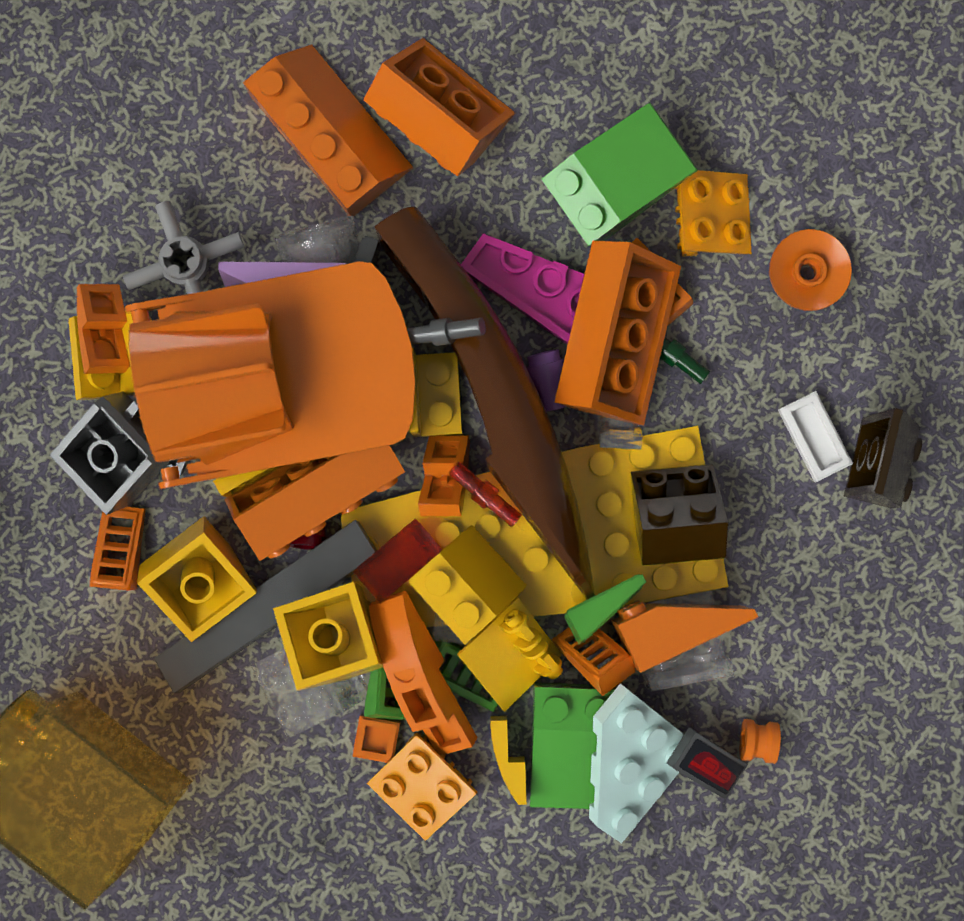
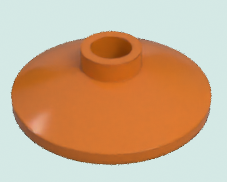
[769,229,852,311]

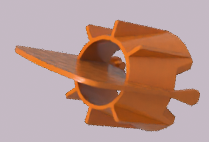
[125,261,415,489]

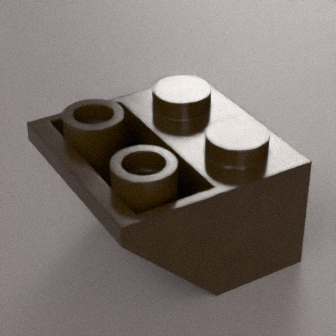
[631,464,728,566]

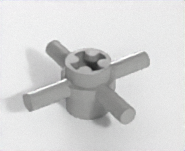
[123,201,244,294]

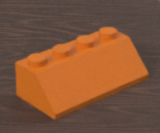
[243,45,413,218]
[554,240,681,426]
[224,445,405,561]

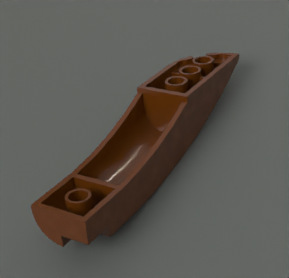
[374,206,595,600]

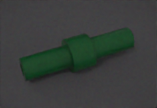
[660,337,710,384]

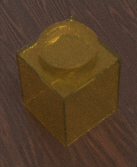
[0,689,193,910]

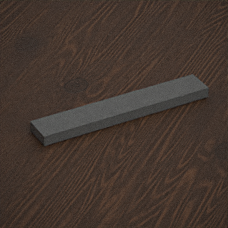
[154,520,380,693]

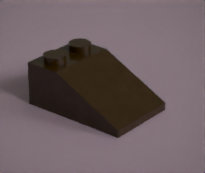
[843,408,922,508]

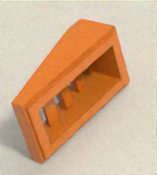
[89,507,146,590]
[552,627,636,696]

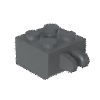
[49,391,169,515]

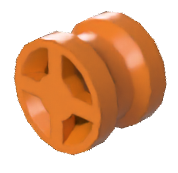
[739,719,781,764]

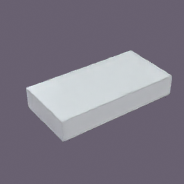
[778,391,853,482]

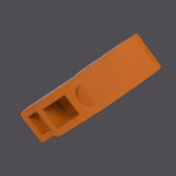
[368,591,478,756]

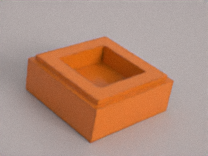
[352,714,401,763]

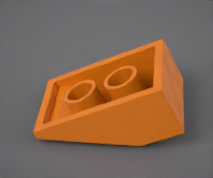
[611,600,758,673]

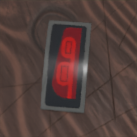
[666,728,748,799]

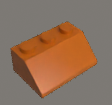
[363,38,515,177]

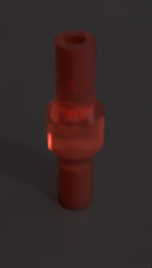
[448,461,522,527]

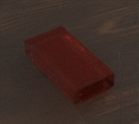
[353,518,443,604]

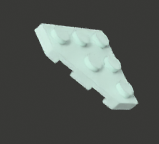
[589,683,684,844]

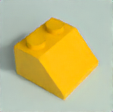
[137,516,257,642]
[408,524,527,645]
[273,582,383,691]

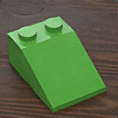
[541,103,698,246]
[530,682,617,809]

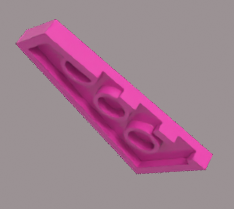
[461,234,584,345]

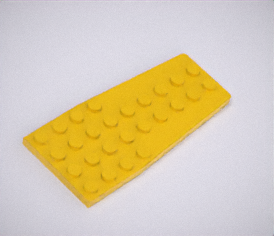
[341,426,729,627]

